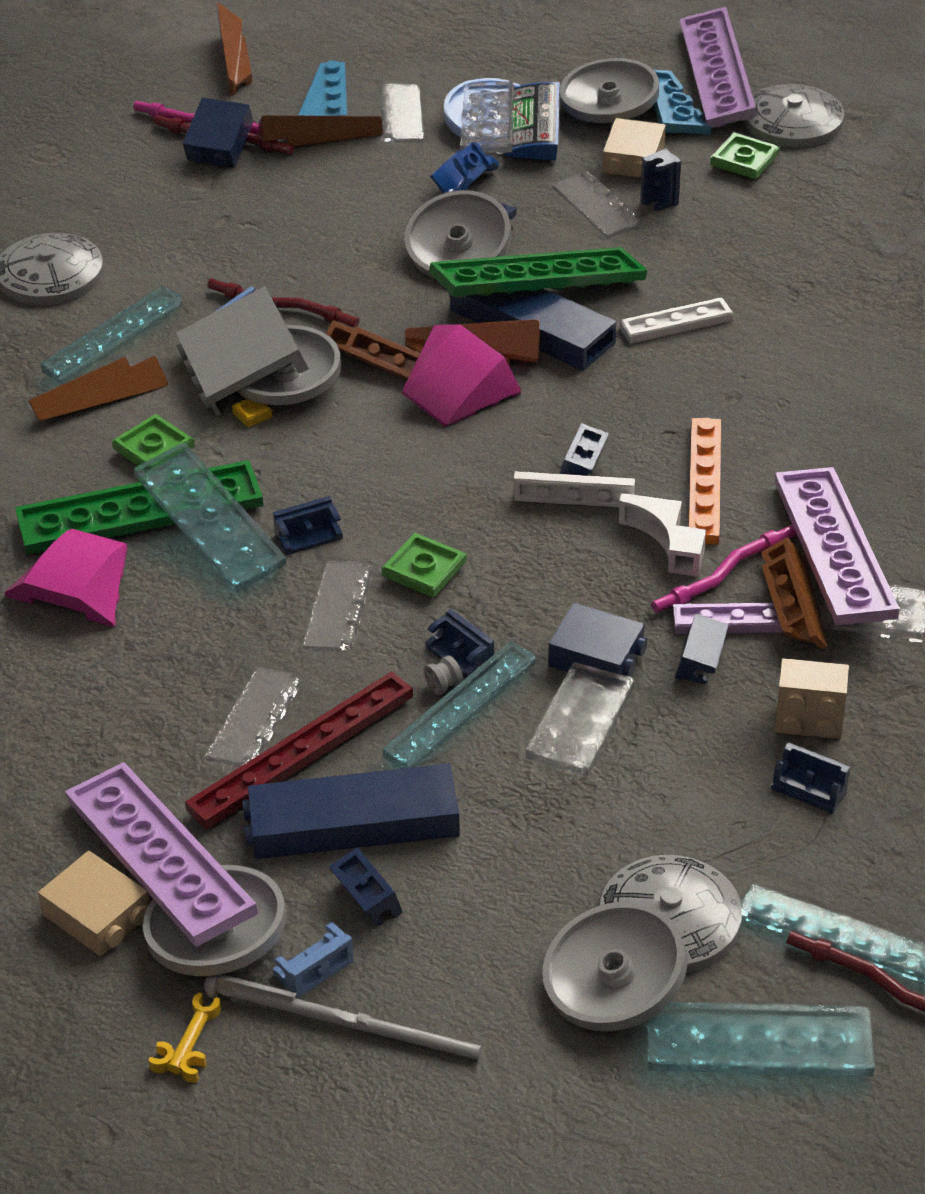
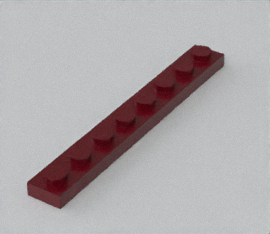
[185,671,413,829]

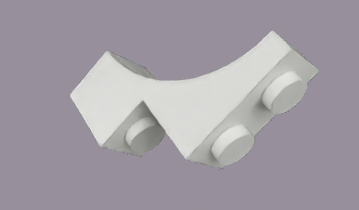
[619,493,706,577]

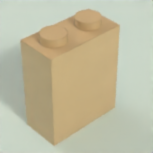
[603,118,666,178]
[38,850,150,956]

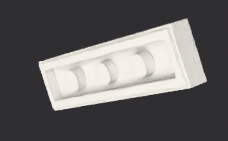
[620,298,733,344]
[514,471,635,507]

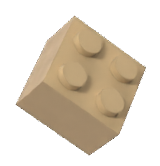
[775,658,849,739]

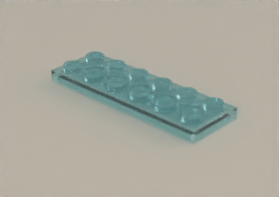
[134,442,287,593]
[647,1002,875,1077]

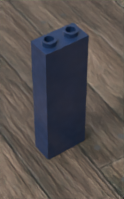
[449,289,616,371]
[242,763,460,859]

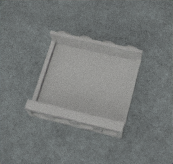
[176,286,309,417]

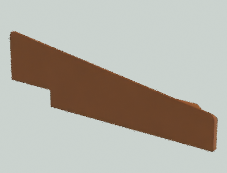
[217,3,252,95]
[258,115,382,146]
[405,319,540,367]
[326,320,420,380]
[28,356,168,420]
[761,537,828,649]

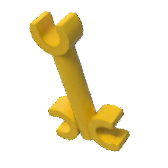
[148,992,221,1083]

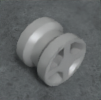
[424,655,463,695]

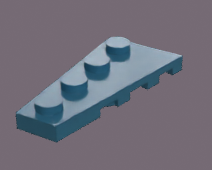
[298,61,347,116]
[654,70,712,135]

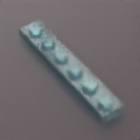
[40,286,182,383]
[383,640,535,769]
[741,884,925,984]

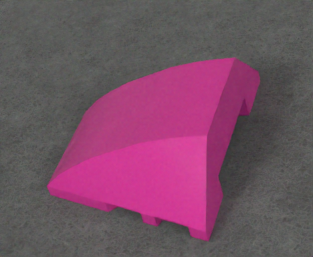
[402,324,522,427]
[4,529,127,627]

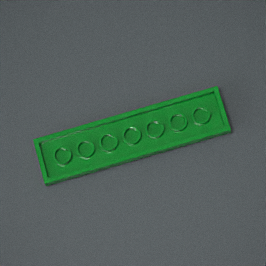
[429,247,648,298]
[15,460,264,555]

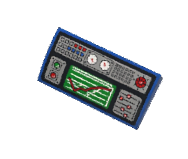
[505,82,559,161]

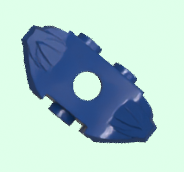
[430,142,500,194]

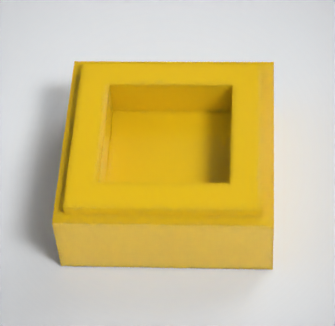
[232,399,272,428]

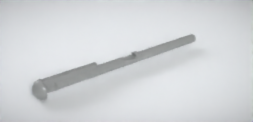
[204,974,482,1060]

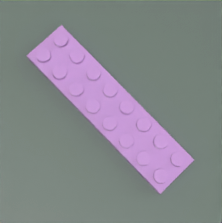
[680,7,758,127]
[775,467,899,625]
[65,762,258,947]

